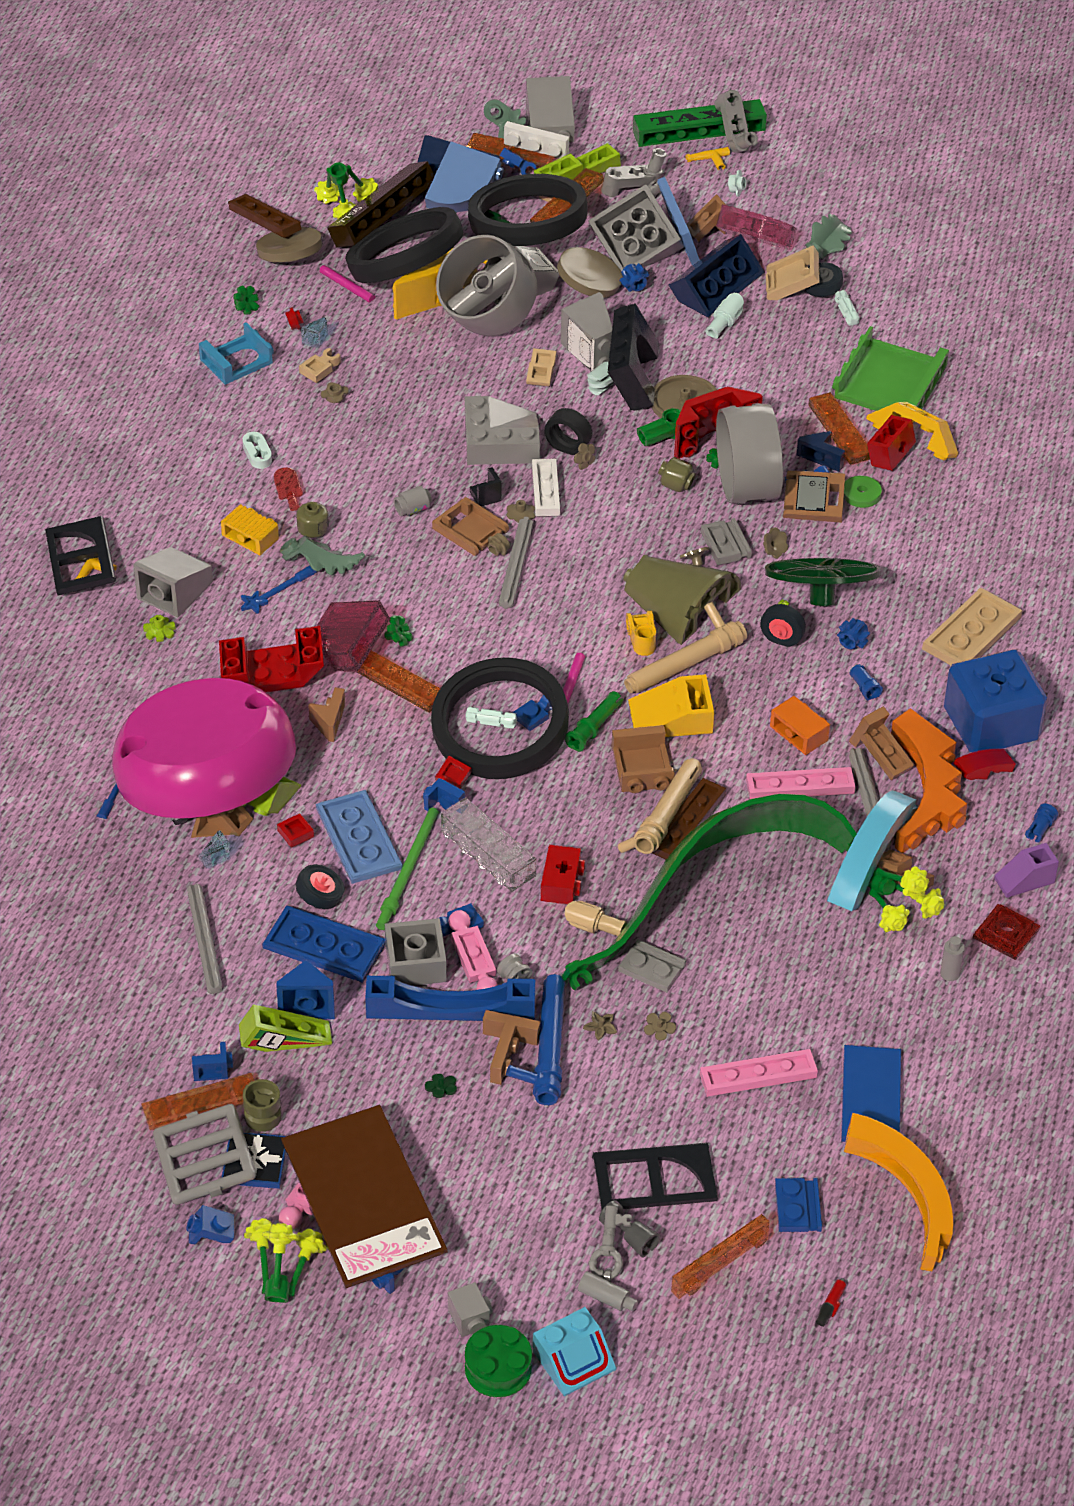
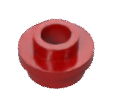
[285,307,304,330]

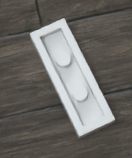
[504,121,569,158]
[532,459,560,516]

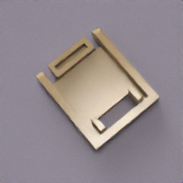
[766,245,819,300]

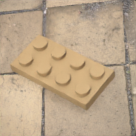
[922,588,1022,665]

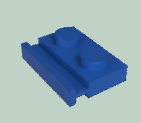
[775,1178,822,1232]

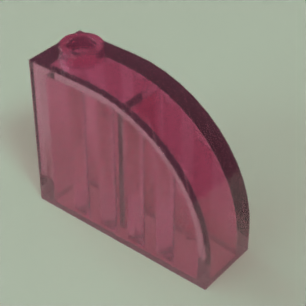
[716,204,797,250]
[317,600,390,672]

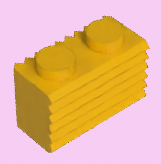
[221,504,279,556]

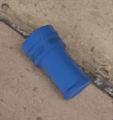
[850,664,883,701]
[1025,803,1059,842]

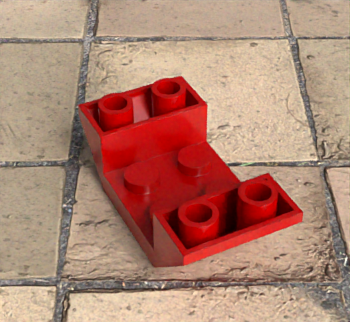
[674,386,763,458]
[219,626,324,692]

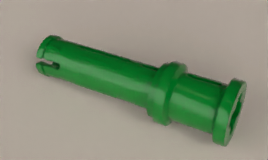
[565,691,623,752]

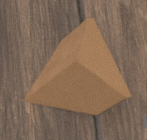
[191,806,253,838]

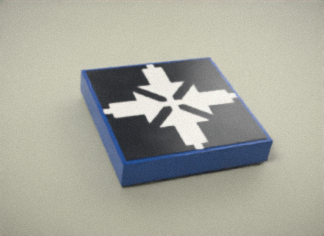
[222,1133,286,1189]

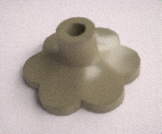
[506,500,535,523]
[763,527,788,559]
[680,547,710,566]

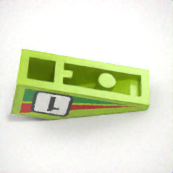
[239,1004,332,1052]

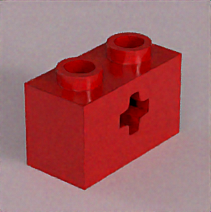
[867,415,916,471]
[540,844,585,904]

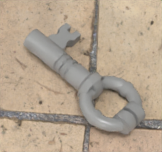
[588,1206,632,1282]

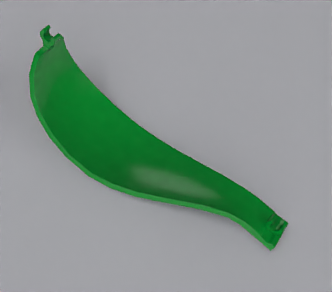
[561,794,857,990]

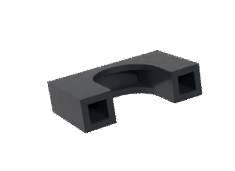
[607,303,659,411]

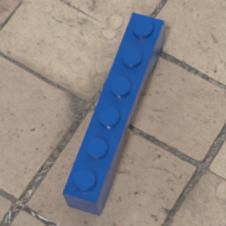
[365,975,535,1021]

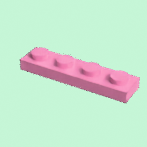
[746,767,855,799]
[700,1049,818,1097]

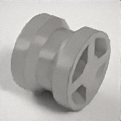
[497,954,532,979]

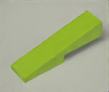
[534,143,621,180]

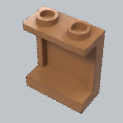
[611,725,675,793]

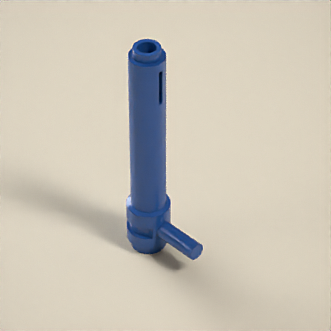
[506,974,565,1106]

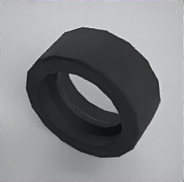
[544,408,592,455]

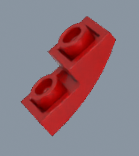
[954,749,1016,780]

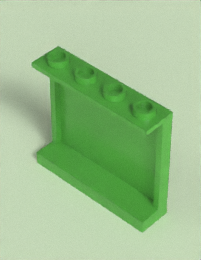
[832,326,949,422]

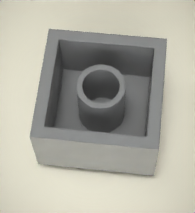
[385,918,447,986]

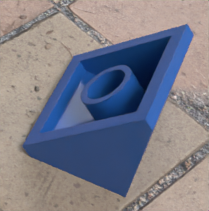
[276,960,335,1019]

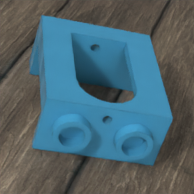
[199,322,274,385]

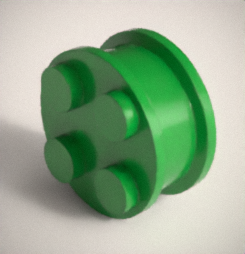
[465,1325,532,1397]

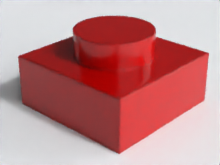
[435,756,472,789]
[277,813,314,848]

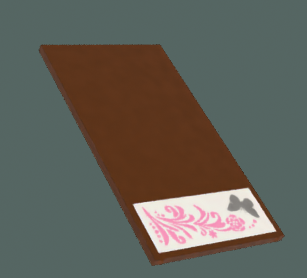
[281,1104,448,1289]

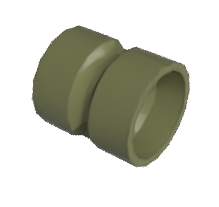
[242,1079,282,1132]

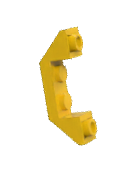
[866,402,958,460]

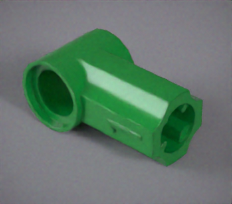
[637,408,681,446]

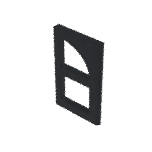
[45,516,116,596]
[592,1143,718,1211]

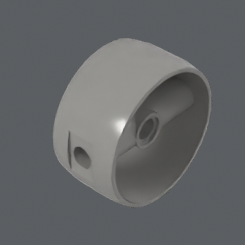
[436,235,537,336]
[716,403,783,504]

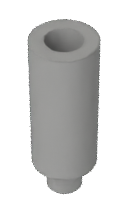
[940,936,964,981]
[578,1271,638,1312]

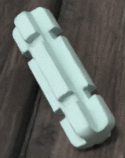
[834,290,860,326]
[466,707,517,729]

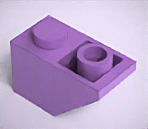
[994,843,1059,898]

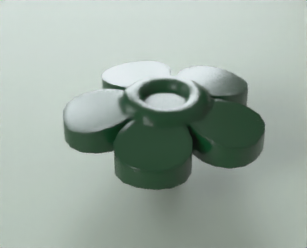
[425,1074,457,1098]

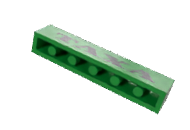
[633,99,767,147]

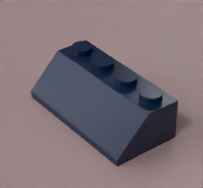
[668,234,765,317]

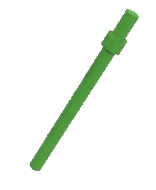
[376,808,439,930]

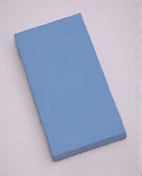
[657,177,699,265]
[316,790,402,884]

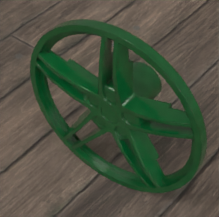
[765,558,881,606]

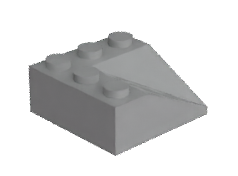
[588,184,684,272]
[465,396,540,465]

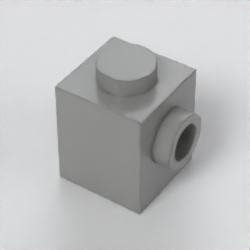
[447,1282,493,1337]

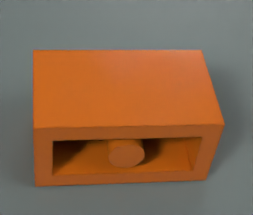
[770,696,830,755]

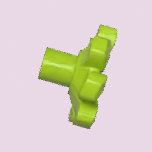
[143,615,176,642]

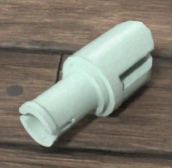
[705,293,744,339]
[587,361,614,395]

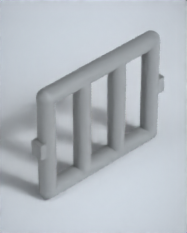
[153,1104,256,1205]

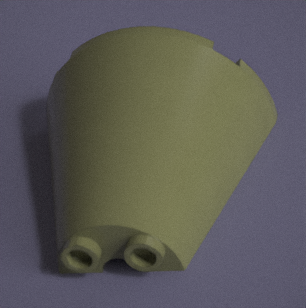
[623,554,741,645]

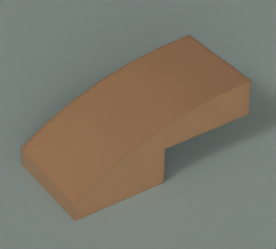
[877,849,934,889]

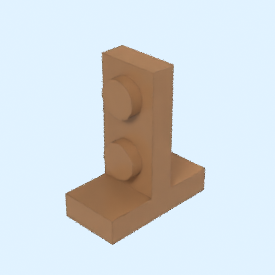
[849,706,914,781]
[483,1010,540,1085]

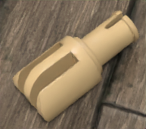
[565,901,627,936]

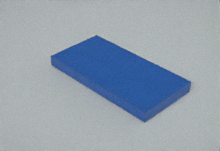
[262,905,385,983]
[841,1045,901,1142]

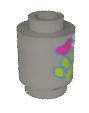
[393,486,432,516]

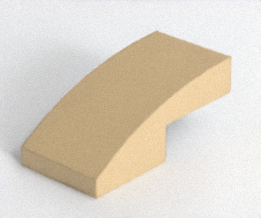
[526,348,556,386]

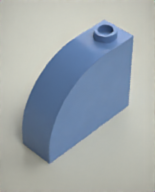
[425,141,503,212]

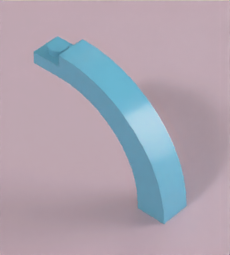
[827,790,919,911]

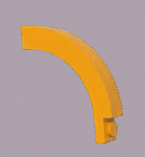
[844,1113,953,1271]

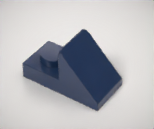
[796,431,845,472]

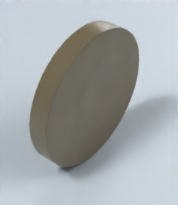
[256,227,323,262]
[557,247,622,298]
[651,375,717,418]

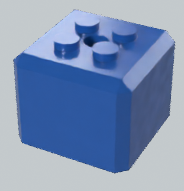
[944,649,1047,752]

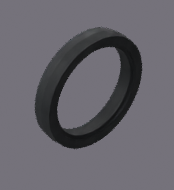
[468,174,588,246]
[345,207,464,283]
[431,657,569,779]

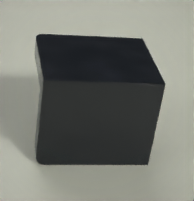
[470,467,502,507]

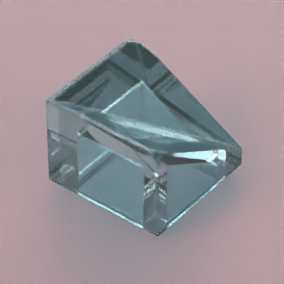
[301,317,328,348]
[198,831,230,869]

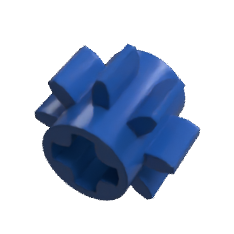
[619,263,649,292]
[837,618,870,649]

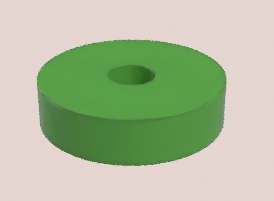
[844,476,882,508]

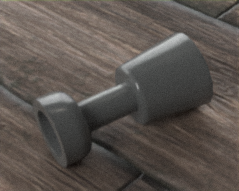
[599,1200,661,1258]

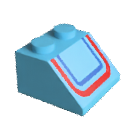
[533,1307,616,1396]

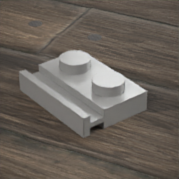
[701,518,752,565]
[618,939,686,993]

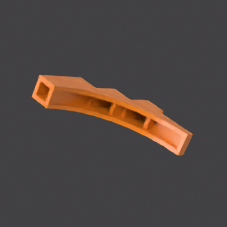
[891,708,967,854]

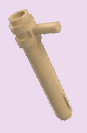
[624,602,747,694]
[618,758,702,854]

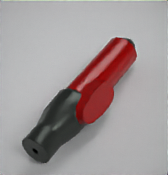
[816,1278,846,1327]

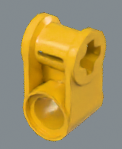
[626,611,656,656]

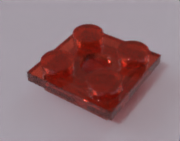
[973,904,1040,960]

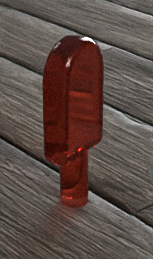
[274,467,303,511]

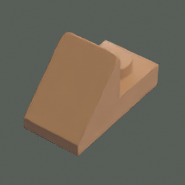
[686,194,729,242]
[308,687,345,742]

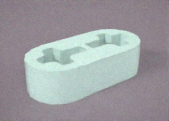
[242,432,272,469]

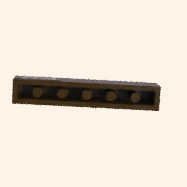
[327,161,435,248]

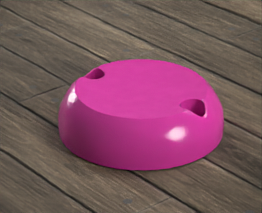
[112,678,296,818]

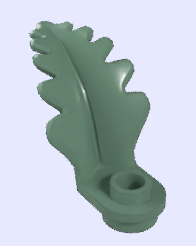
[484,99,532,152]
[805,214,852,260]
[280,535,365,575]

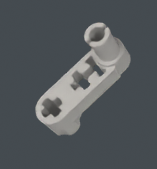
[715,90,758,153]
[600,148,667,197]

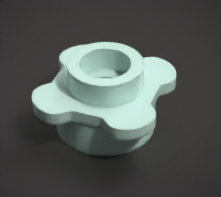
[728,170,746,197]

